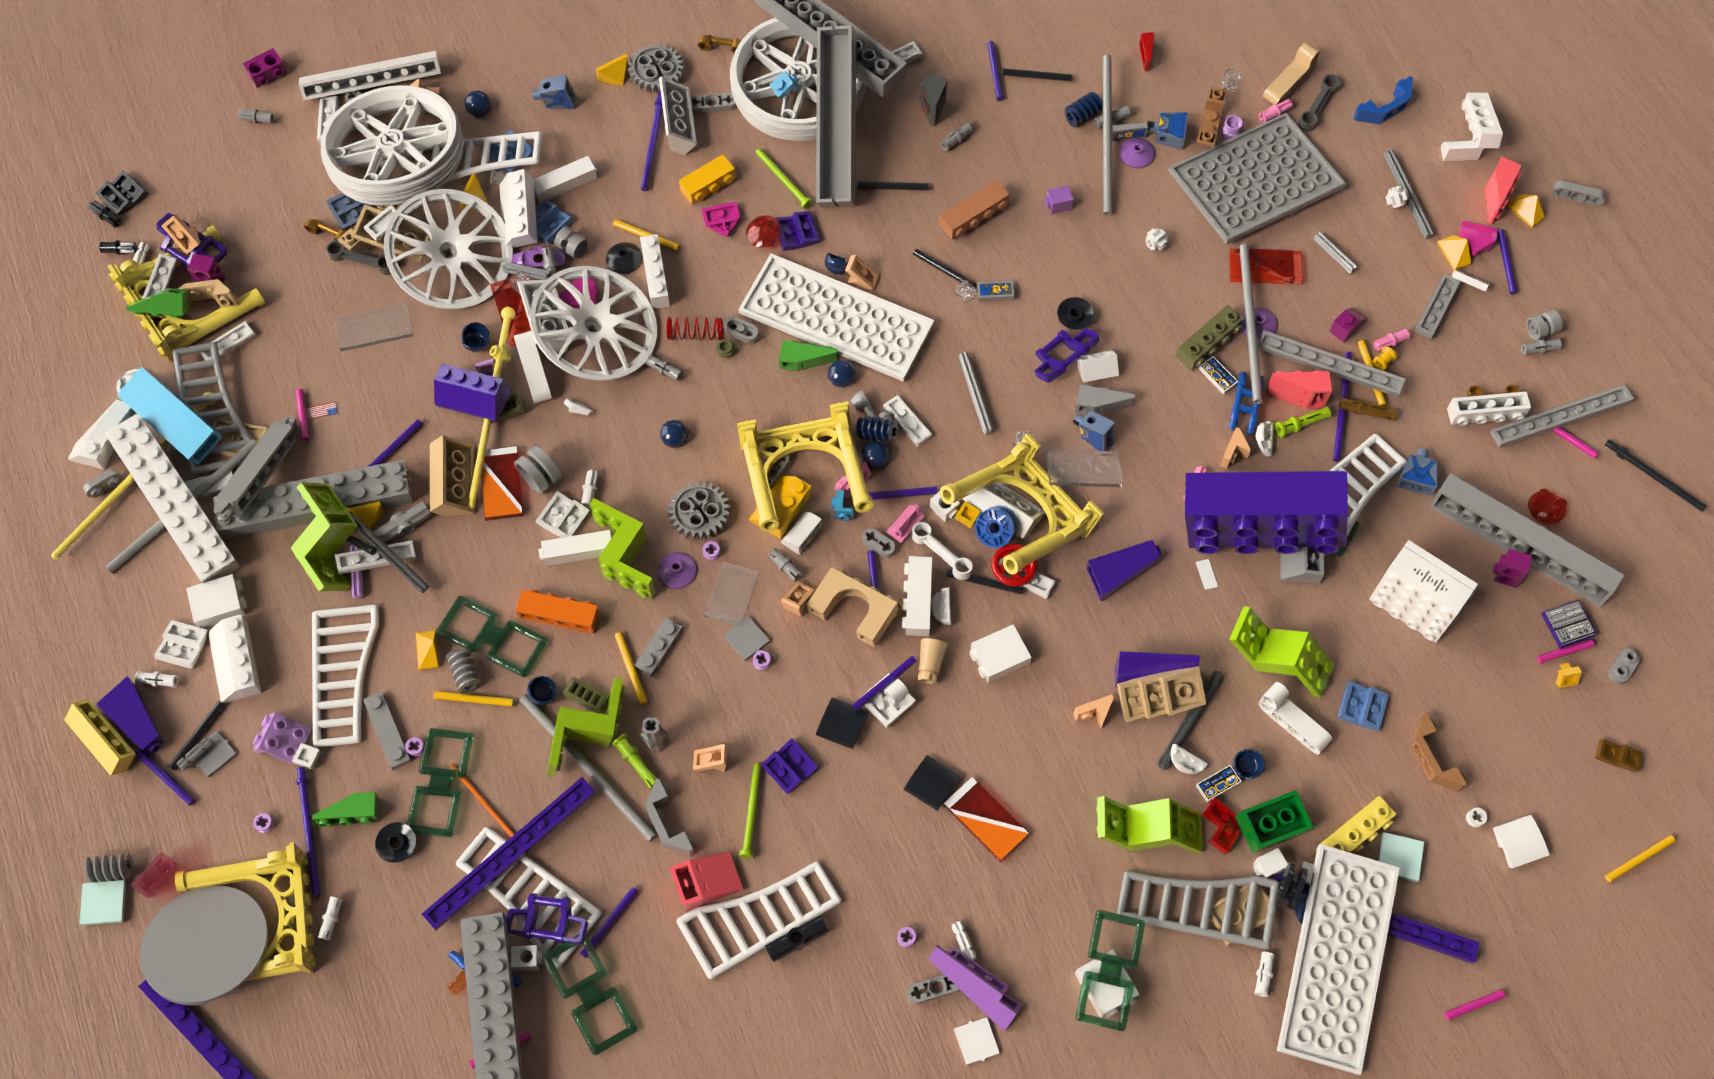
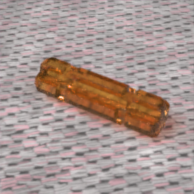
[447,970,467,995]

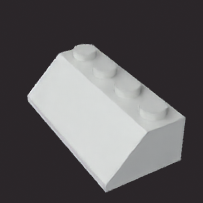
[659,76,697,155]
[499,169,538,248]
[518,280,569,353]
[962,483,1046,538]
[208,614,262,704]

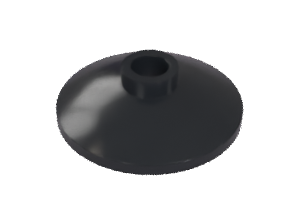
[606,242,642,274]
[1057,297,1094,330]
[375,822,417,863]

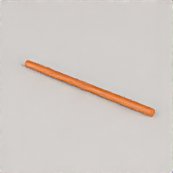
[450,764,515,837]

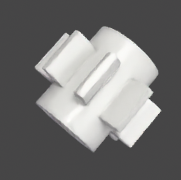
[1385,186,1409,208]
[1145,228,1168,251]

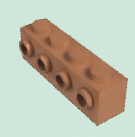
[939,180,1009,240]

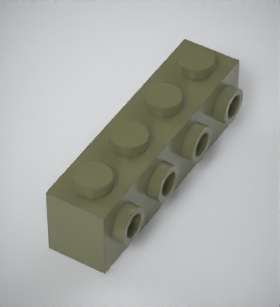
[1175,305,1244,371]

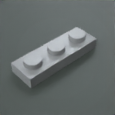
[634,618,683,677]

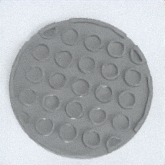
[140,885,269,1005]

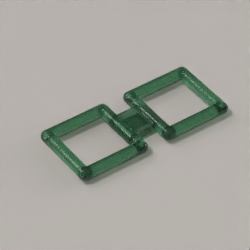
[436,596,548,677]
[407,728,474,837]
[1076,910,1145,1032]
[542,934,637,1055]

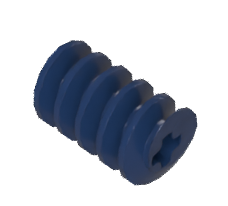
[1065,92,1103,127]
[856,416,898,443]

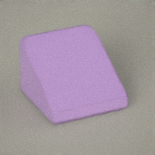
[475,359,495,374]

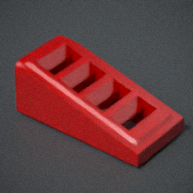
[1139,32,1155,71]

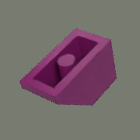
[1329,308,1367,343]

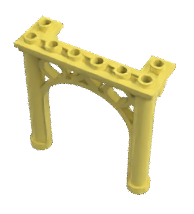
[108,225,266,362]
[737,401,874,532]
[940,433,1104,574]
[175,842,316,981]

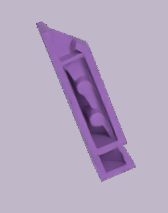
[929,945,1022,1030]

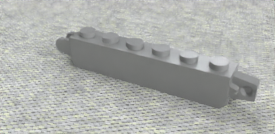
[213,417,297,524]

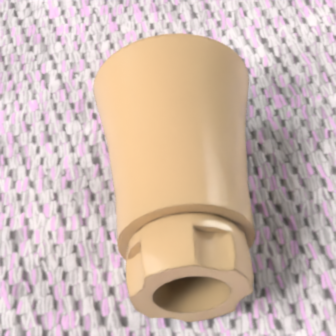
[918,638,948,685]

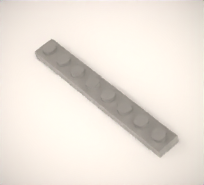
[1257,330,1406,397]
[1490,385,1634,448]

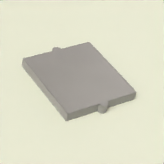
[723,616,770,661]
[196,730,237,778]

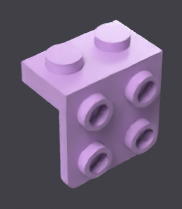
[252,712,311,764]

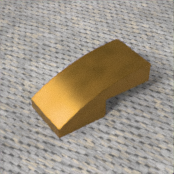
[1595,739,1643,772]

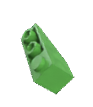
[126,288,188,318]
[779,340,837,371]
[312,792,379,827]

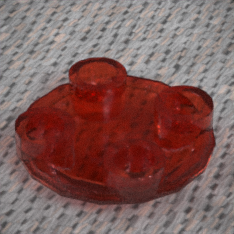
[746,215,780,248]
[1528,489,1567,524]

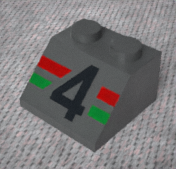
[919,73,948,126]

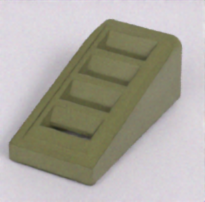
[491,393,527,423]
[563,676,609,713]

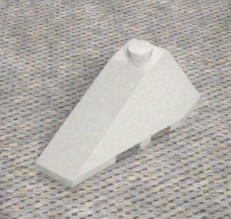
[68,400,133,470]

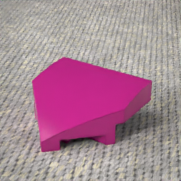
[702,202,740,237]
[1459,220,1498,256]
[558,278,599,309]

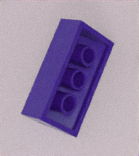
[434,364,512,422]
[1115,651,1200,688]

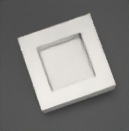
[292,743,321,770]

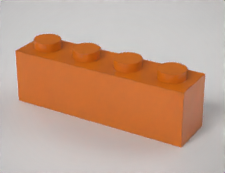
[516,589,600,634]

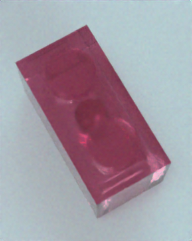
[131,852,179,898]

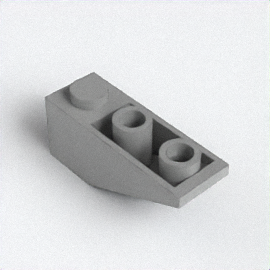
[1075,384,1135,415]

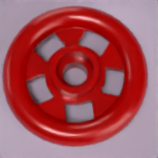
[991,544,1038,587]

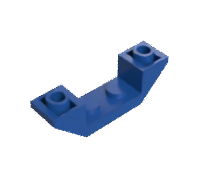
[1354,76,1413,124]

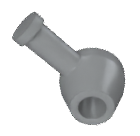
[850,390,879,419]

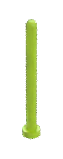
[756,149,813,209]
[739,763,761,859]

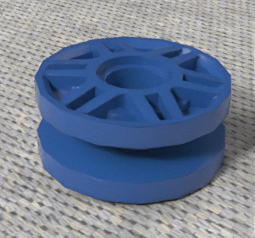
[975,505,1019,548]

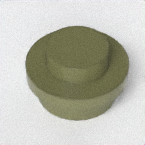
[716,340,735,358]

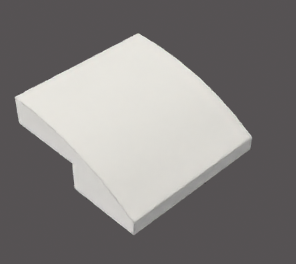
[535,491,590,538]
[154,620,208,669]
[1493,815,1549,868]

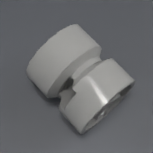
[554,226,589,259]
[1526,310,1563,340]

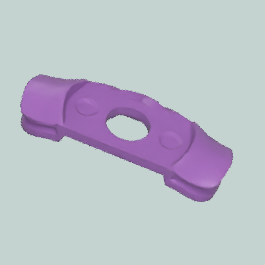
[512,246,565,268]

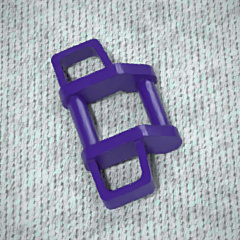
[156,213,227,267]
[1035,328,1100,383]
[506,893,588,944]

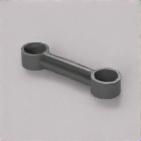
[1299,74,1340,131]
[326,240,391,275]

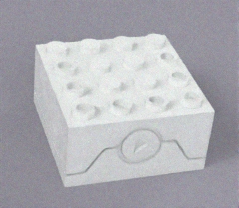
[1369,540,1478,643]

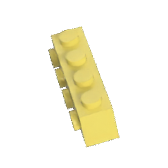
[65,699,136,776]
[1315,796,1396,854]

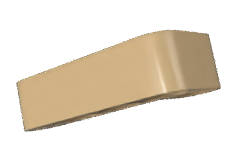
[1262,42,1320,105]

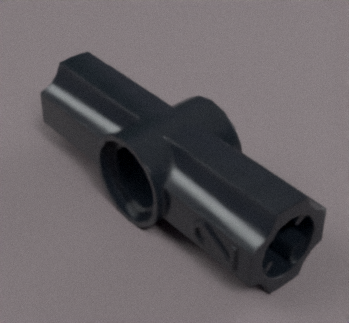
[765,916,829,963]

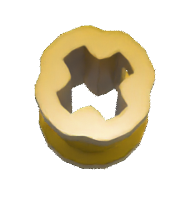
[1372,347,1397,371]

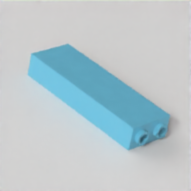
[117,367,223,465]

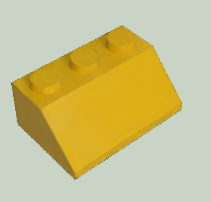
[749,476,812,539]

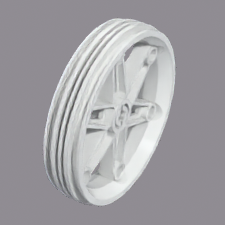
[730,18,867,141]
[321,86,464,205]

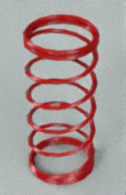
[666,317,723,341]

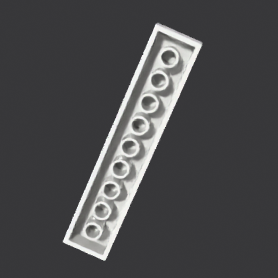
[104,413,240,583]

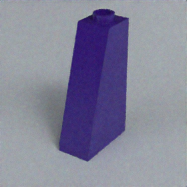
[1086,540,1161,601]
[96,676,164,756]

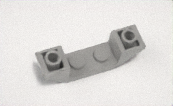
[645,779,696,856]

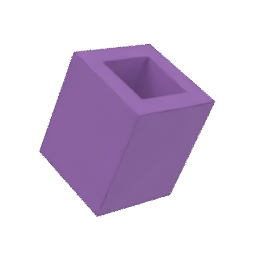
[1045,185,1073,214]

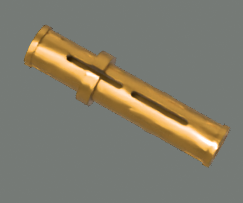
[1339,397,1397,421]

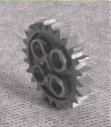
[628,43,684,93]
[668,481,730,540]

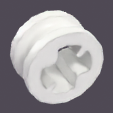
[1466,807,1487,827]

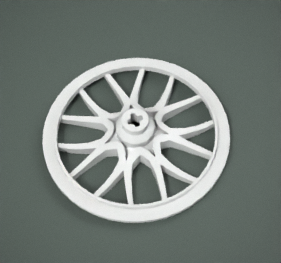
[384,189,513,309]
[530,266,657,381]

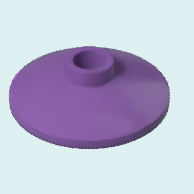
[1119,138,1154,168]
[1242,307,1277,340]
[658,552,696,589]

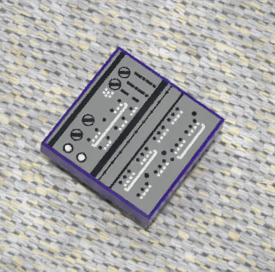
[1541,600,1597,649]

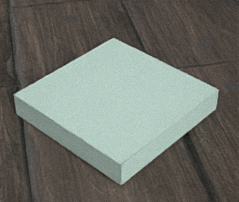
[1378,832,1424,882]
[79,880,127,926]

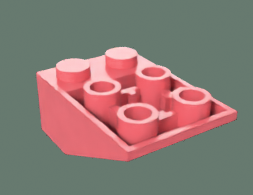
[1485,157,1522,224]
[1266,370,1332,409]
[670,851,743,912]

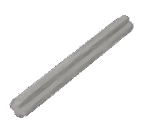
[959,352,993,434]

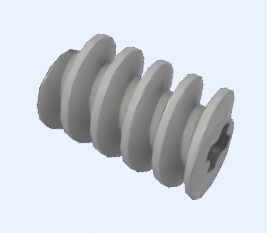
[446,650,481,694]
[84,854,133,883]

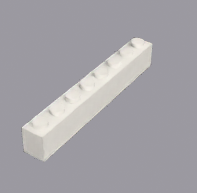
[299,51,441,101]

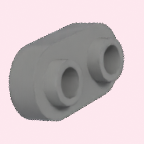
[724,317,758,343]
[83,469,122,498]
[1608,648,1640,684]

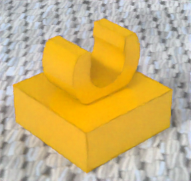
[954,501,981,528]
[1556,662,1582,688]

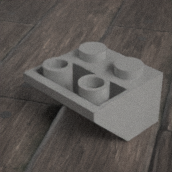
[1280,547,1324,584]

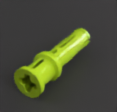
[1275,406,1331,438]
[612,733,658,789]

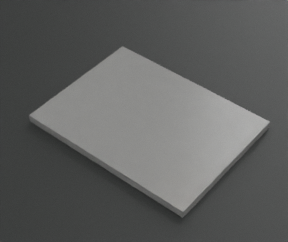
[1168,113,1347,245]

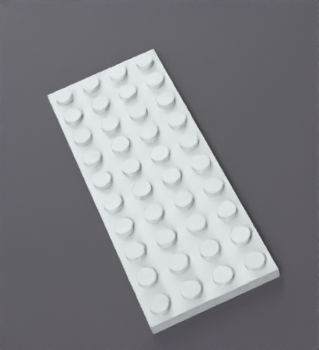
[738,253,934,382]
[1277,844,1400,1075]

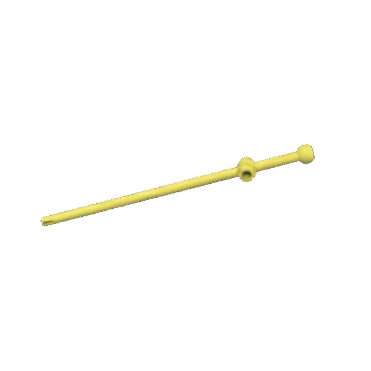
[468,307,516,509]
[51,391,217,559]

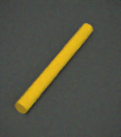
[613,219,680,251]
[1358,340,1387,407]
[615,632,648,705]
[434,691,514,707]
[1605,835,1676,882]

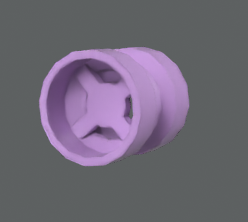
[1223,115,1243,139]

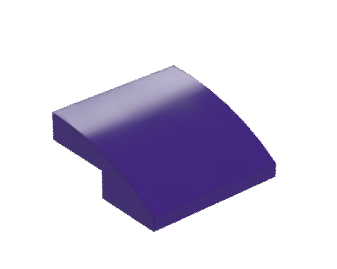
[774,211,820,251]
[761,738,820,794]

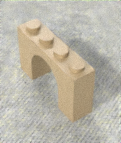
[806,567,899,648]

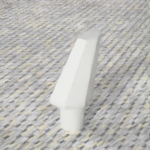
[564,398,594,415]

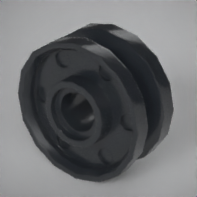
[1274,862,1308,910]

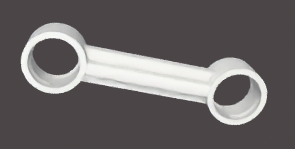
[912,522,973,580]

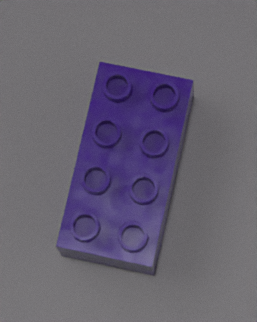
[1185,471,1348,554]

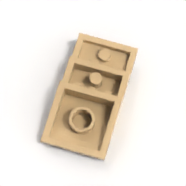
[1117,666,1206,722]

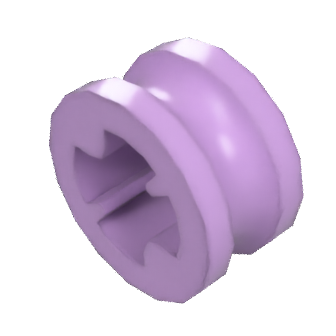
[703,541,720,561]
[753,650,771,670]
[405,737,425,758]
[253,813,274,833]
[897,927,916,948]

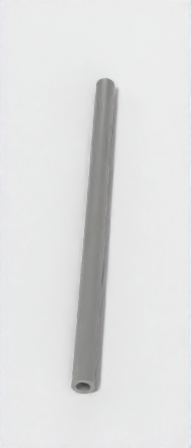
[1103,55,1112,215]
[1239,244,1263,404]
[105,439,257,573]
[519,694,657,842]

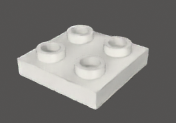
[860,673,916,728]

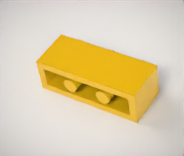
[679,154,736,204]

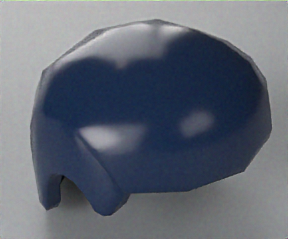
[465,90,491,117]
[824,253,849,275]
[461,322,490,352]
[827,360,856,388]
[660,420,688,448]
[860,441,891,470]
[527,676,557,706]
[1233,749,1265,779]

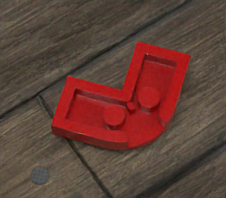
[1202,797,1240,855]

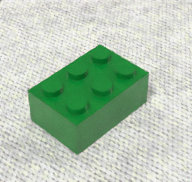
[1236,790,1314,854]

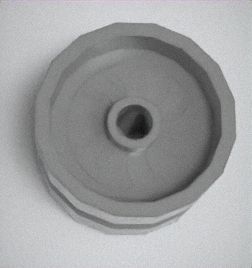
[514,445,562,494]

